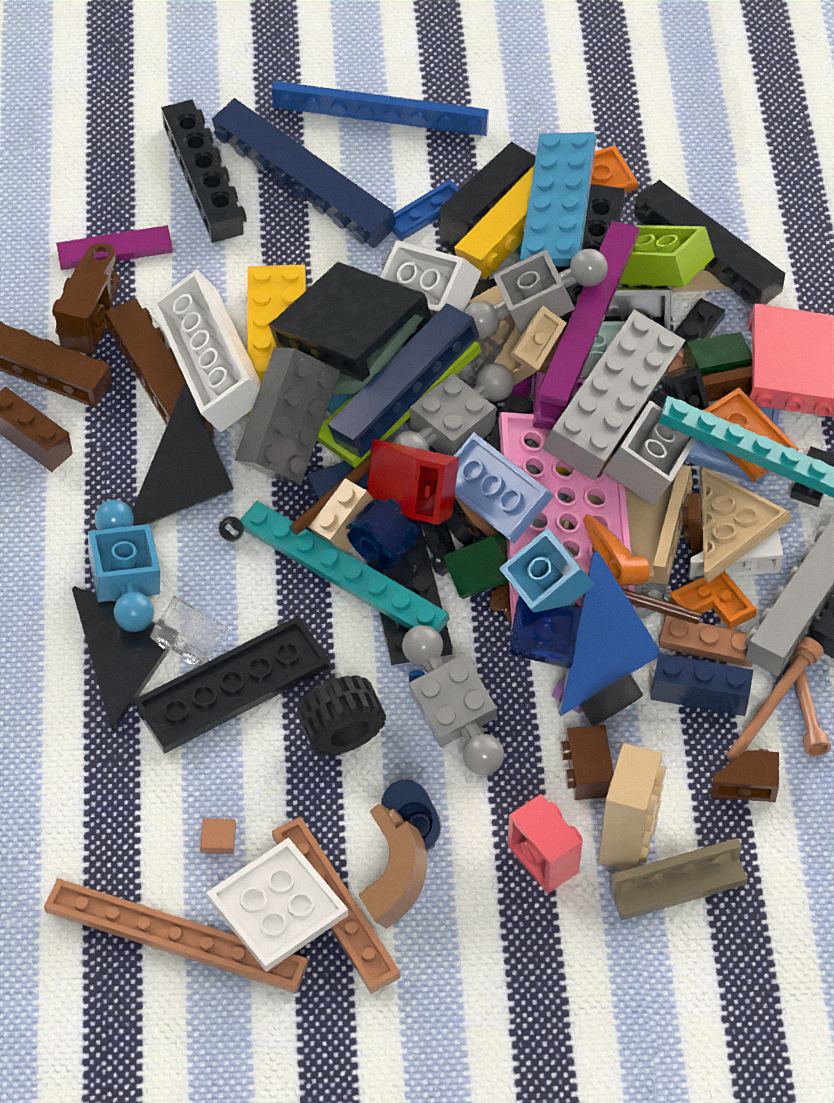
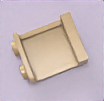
[493,306,566,385]

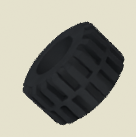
[297,675,386,755]

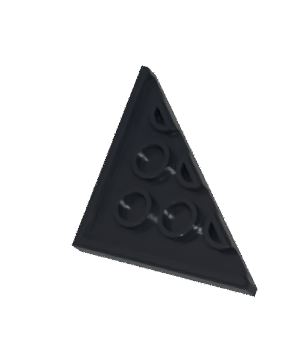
[132,384,234,526]
[72,586,178,731]

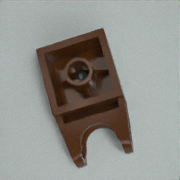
[52,243,120,356]

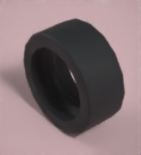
[580,674,643,726]

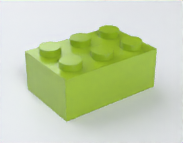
[619,225,715,288]

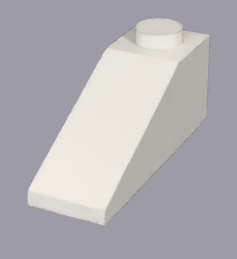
[688,530,784,580]

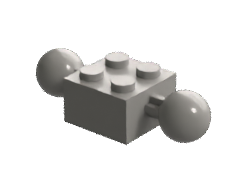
[464,249,608,339]
[392,363,514,456]
[402,625,504,775]

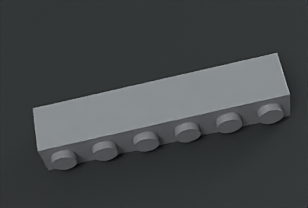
[744,517,834,676]

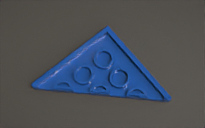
[558,551,662,717]

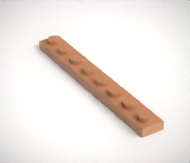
[44,878,308,994]

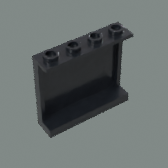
[269,262,431,382]

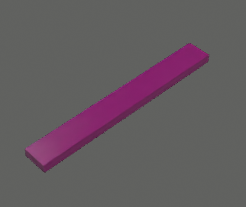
[538,221,640,408]

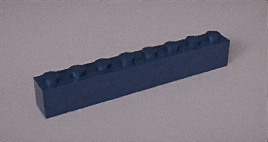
[212,98,396,249]

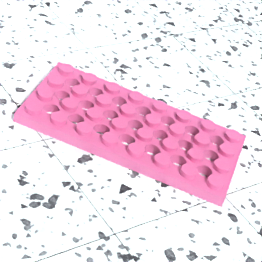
[498,412,636,638]

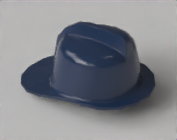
[381,779,442,851]

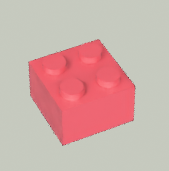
[507,794,583,894]

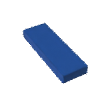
[392,179,460,241]

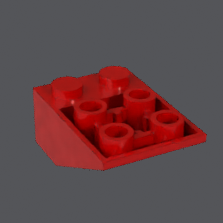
[367,439,459,525]

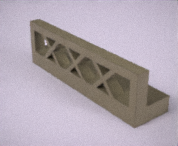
[610,838,748,921]

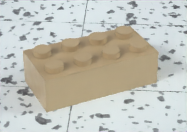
[598,743,667,870]

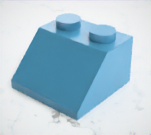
[499,527,595,612]

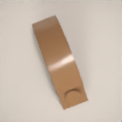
[358,803,427,929]

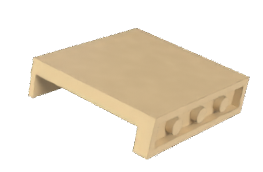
[560,465,693,584]

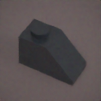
[662,366,710,410]

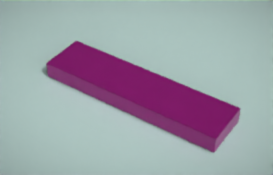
[56,225,173,270]

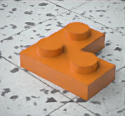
[669,571,757,629]

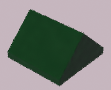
[443,532,509,599]

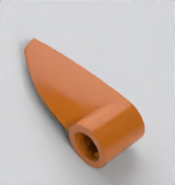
[583,514,650,586]

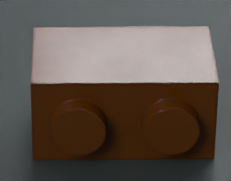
[561,725,614,801]

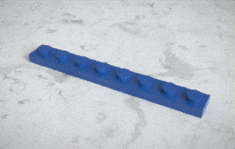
[272,81,489,136]

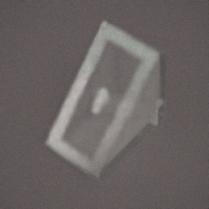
[456,337,503,389]

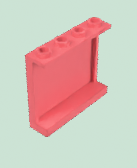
[748,303,834,417]

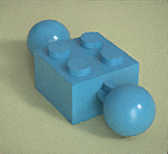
[88,500,160,632]

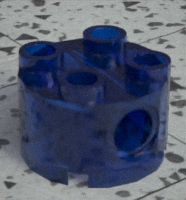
[346,498,421,570]

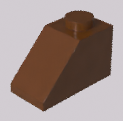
[710,749,779,802]

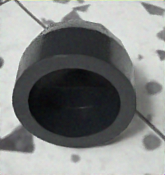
[219,516,244,542]

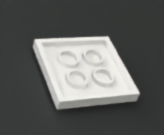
[206,838,349,972]

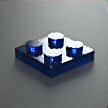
[508,595,581,669]

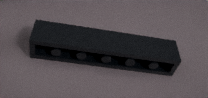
[634,179,786,306]

